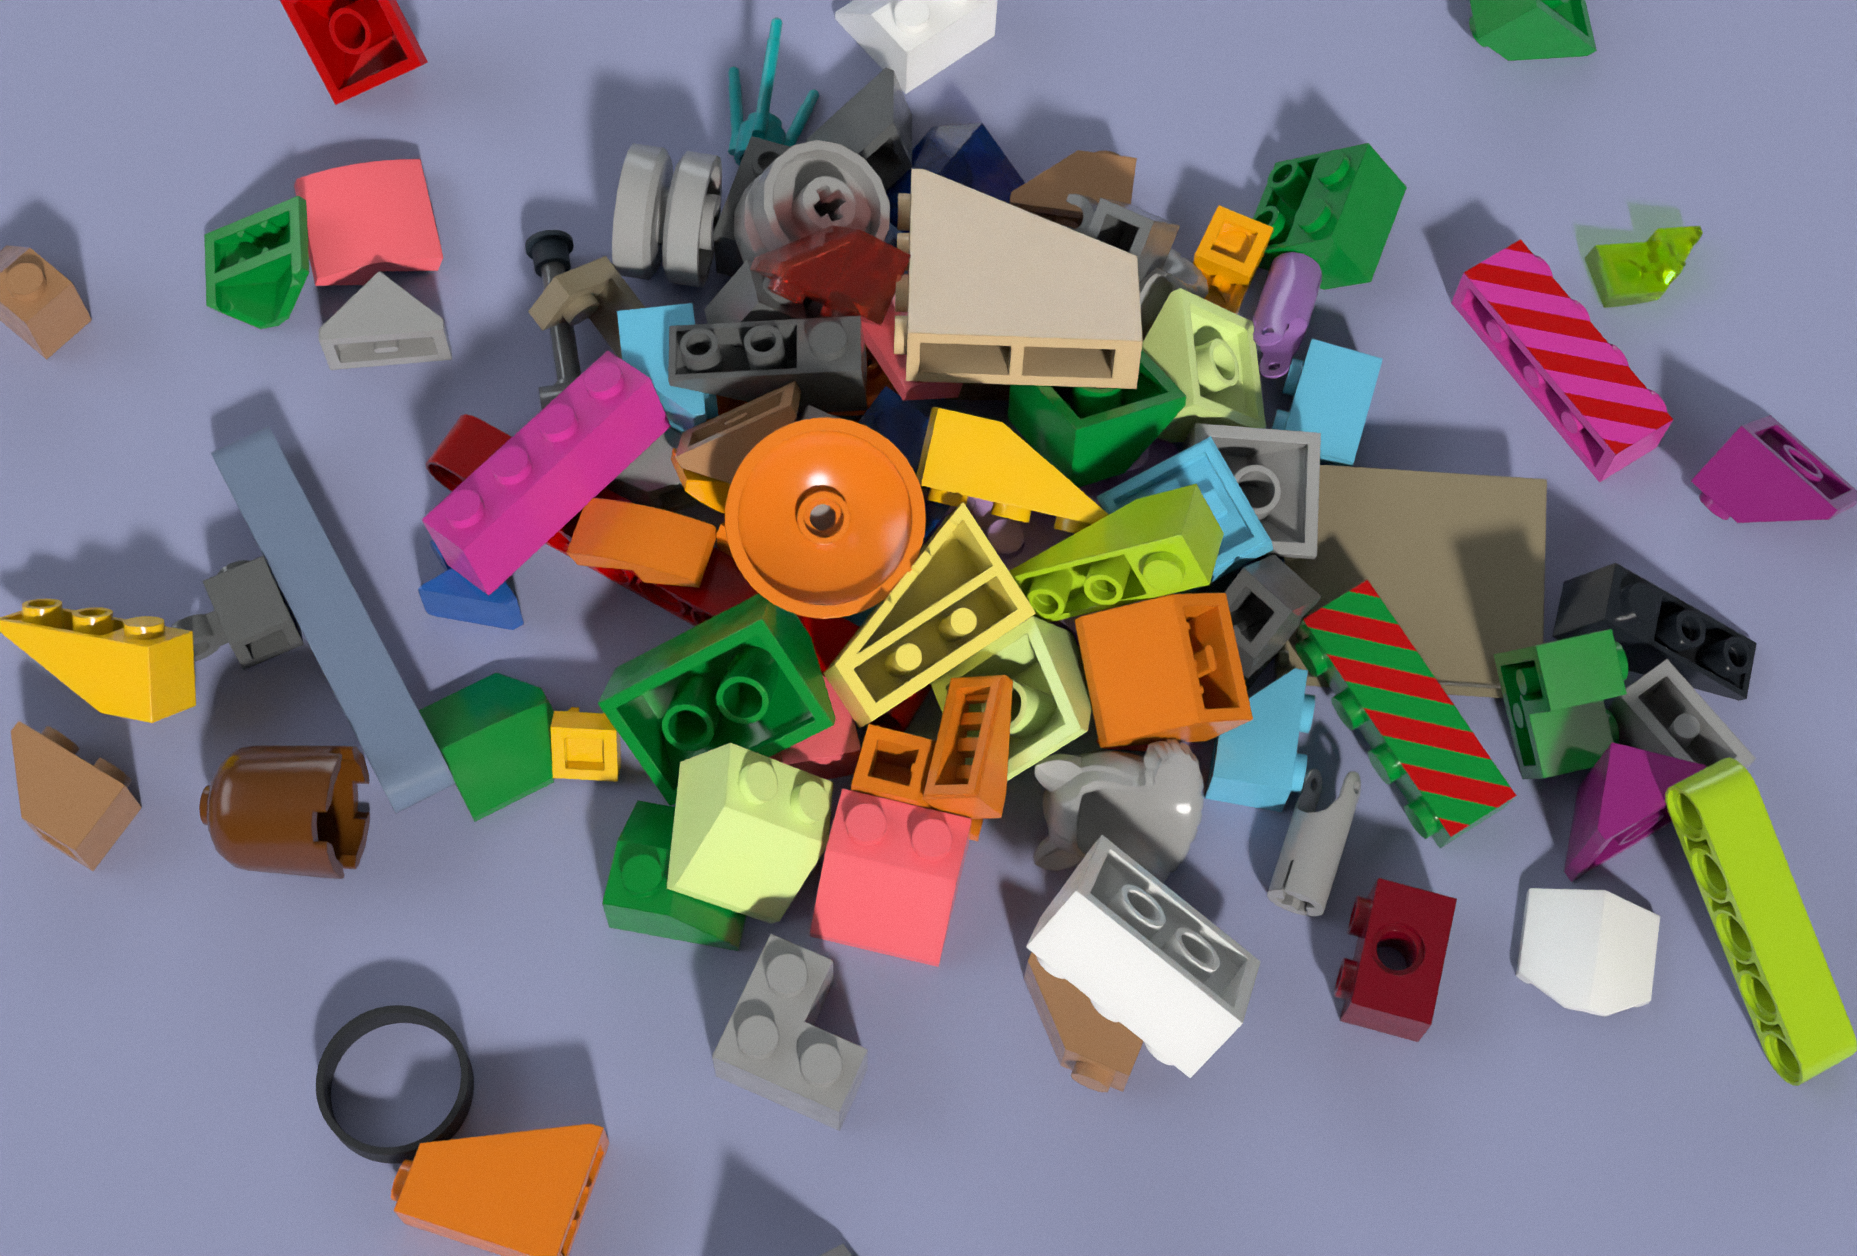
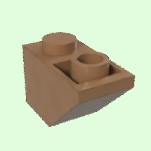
[11,721,142,871]

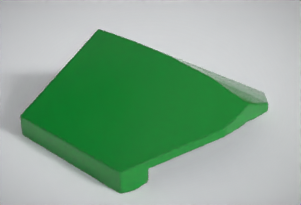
[204,195,309,329]
[419,672,555,822]

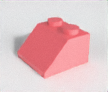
[810,788,972,967]

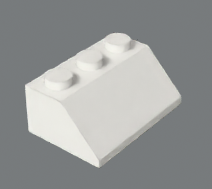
[1026,835,1261,1078]

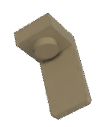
[528,256,645,359]

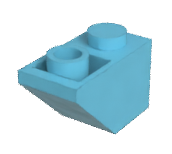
[617,303,719,434]
[1205,668,1315,812]

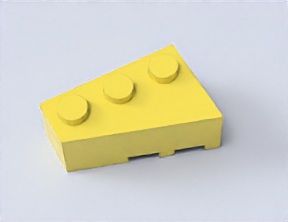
[823,502,1036,728]

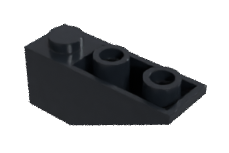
[1552,563,1757,701]

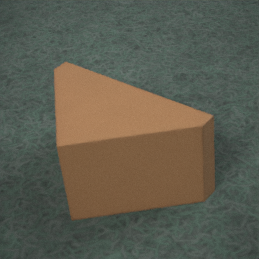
[675,381,801,484]

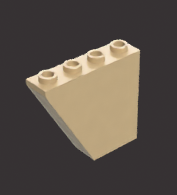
[894,169,1143,389]

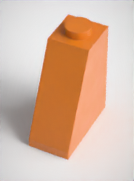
[391,1123,610,1256]

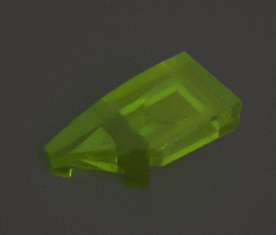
[1584,226,1703,308]

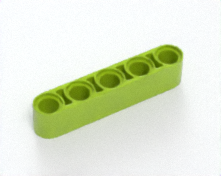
[1665,757,1857,1086]

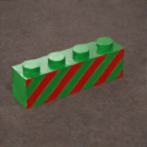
[1295,580,1517,848]

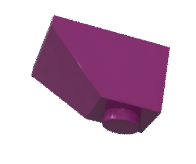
[1691,415,1857,523]

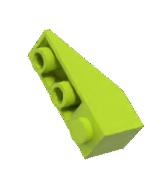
[1009,484,1224,622]

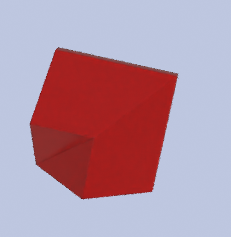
[280,0,428,105]

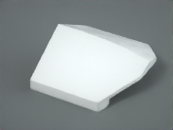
[1516,888,1660,1017]

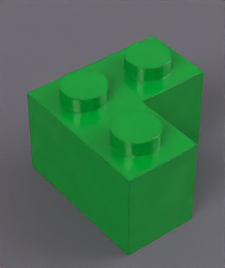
[1493,629,1628,779]

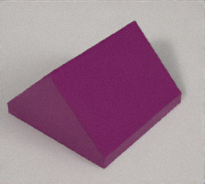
[1564,742,1707,882]

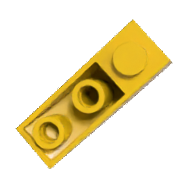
[916,407,1109,533]
[0,598,196,723]

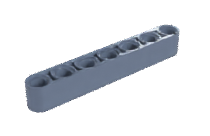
[211,426,455,814]

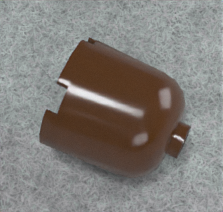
[199,745,370,879]

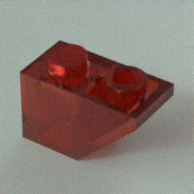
[750,225,911,326]

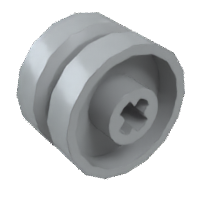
[734,140,890,291]
[612,143,722,288]

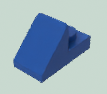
[418,539,524,630]

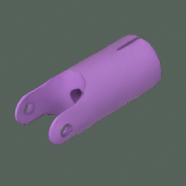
[1253,252,1322,378]

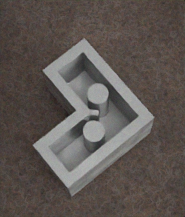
[712,934,868,1131]

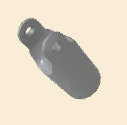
[1267,768,1361,916]

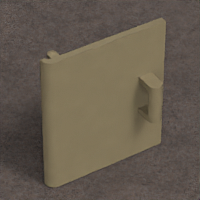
[1275,465,1547,698]

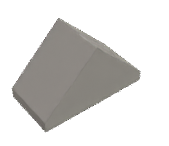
[319,271,452,370]

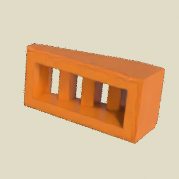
[923,675,1013,819]

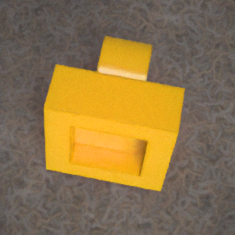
[551,707,621,782]

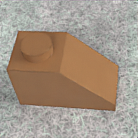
[1010,150,1137,229]
[0,245,92,360]
[1024,952,1144,1092]

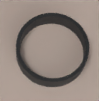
[316,1005,474,1164]

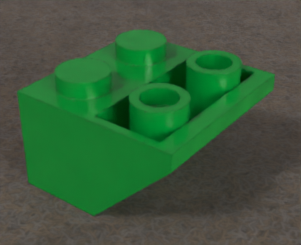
[1252,143,1407,290]

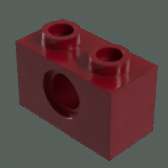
[1334,878,1457,1042]

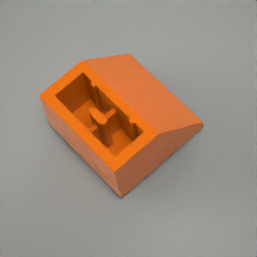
[1075,593,1253,748]

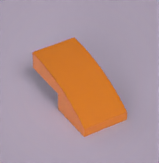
[567,498,718,588]

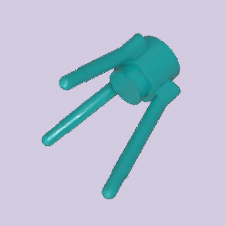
[728,17,819,166]

